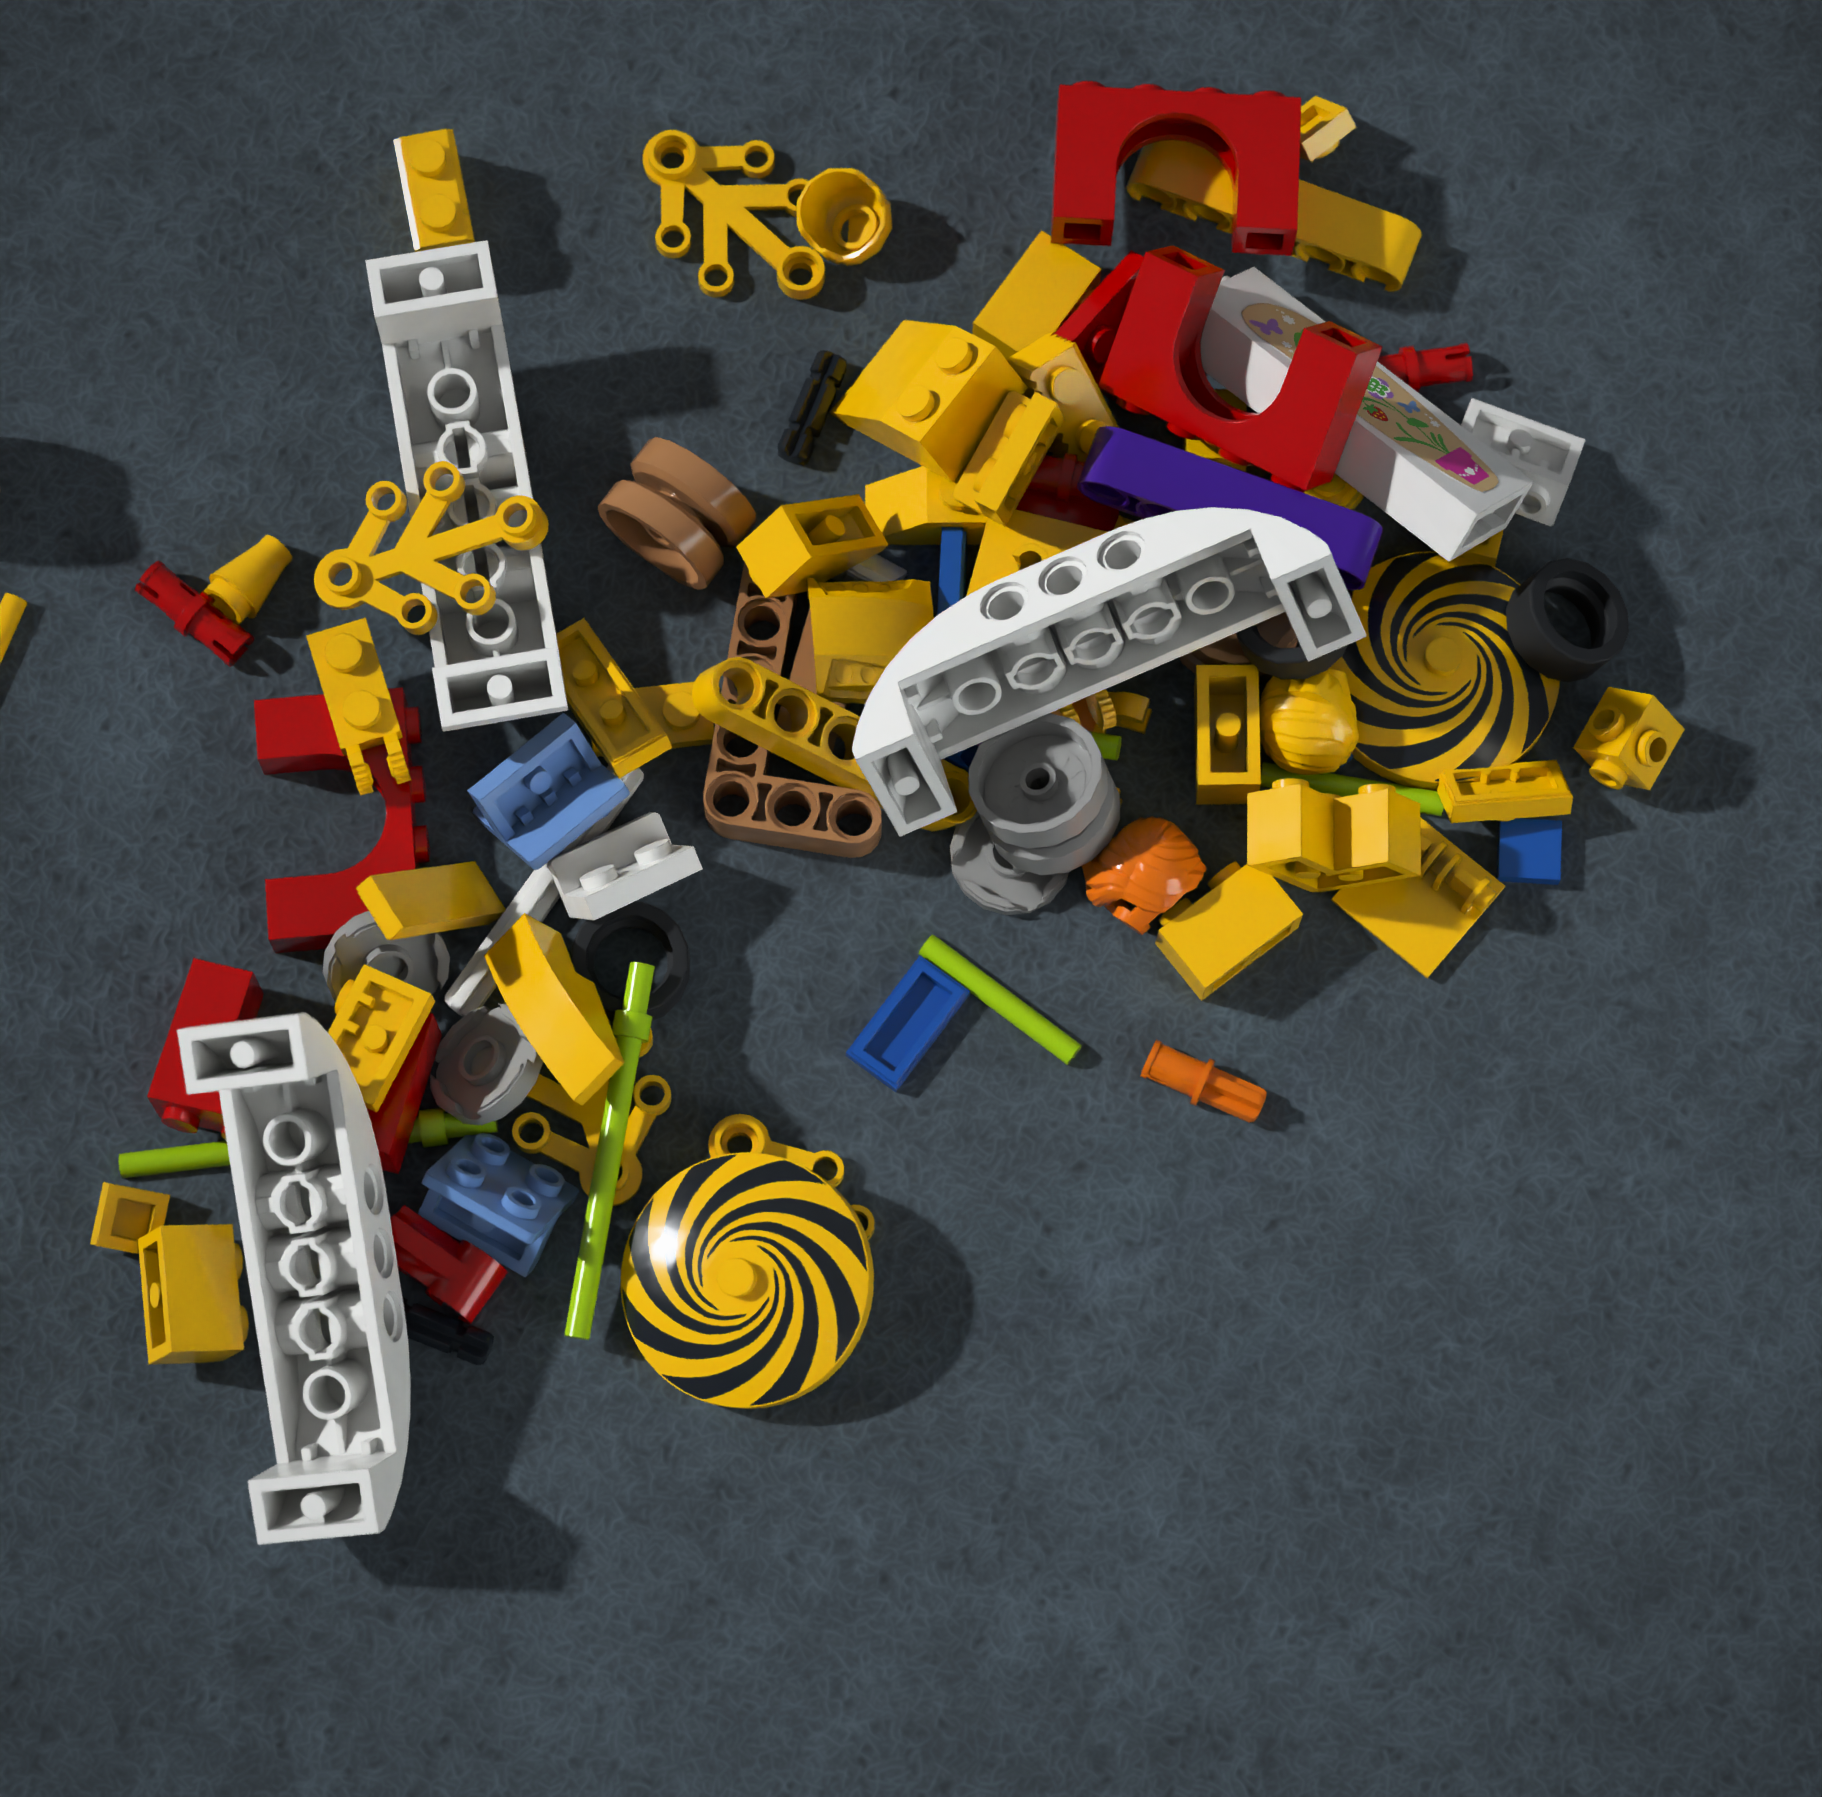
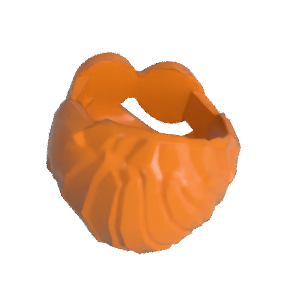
[1082,816,1207,935]

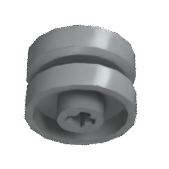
[968,713,1120,875]

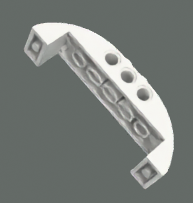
[365,240,568,732]
[852,507,1367,837]
[177,1012,411,1545]

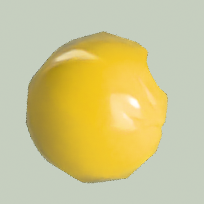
[797,168,892,266]

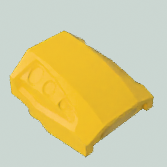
[807,578,934,704]

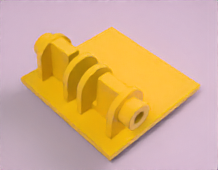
[1331,817,1506,979]

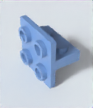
[467,713,630,870]
[418,1134,579,1278]

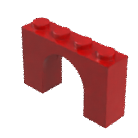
[1051,81,1301,256]
[1098,245,1383,492]
[254,687,430,953]
[147,958,442,1174]

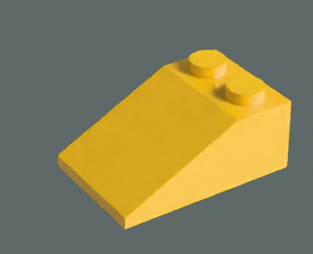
[830,320,1028,482]

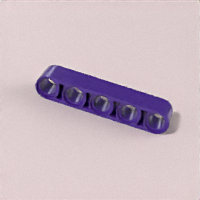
[1077,426,1383,590]

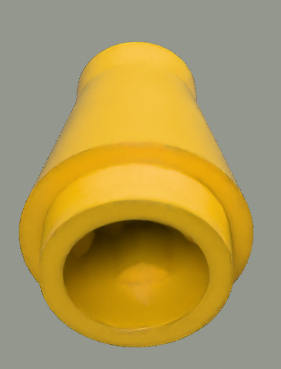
[204,535,292,624]

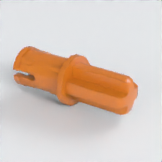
[1140,1040,1267,1123]

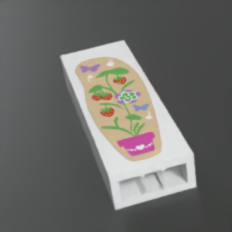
[1200,267,1534,562]

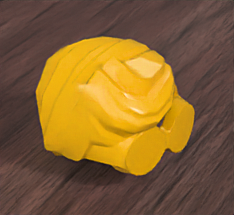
[1259,668,1359,775]

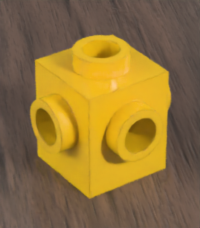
[1573,687,1685,790]

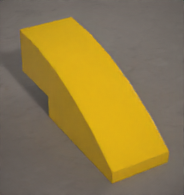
[484,913,624,1105]

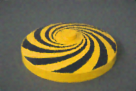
[1330,551,1560,790]
[620,1152,874,1409]

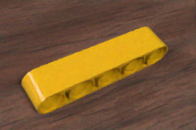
[1126,140,1422,292]
[692,657,977,832]

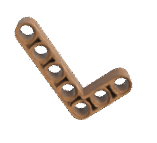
[703,562,882,858]

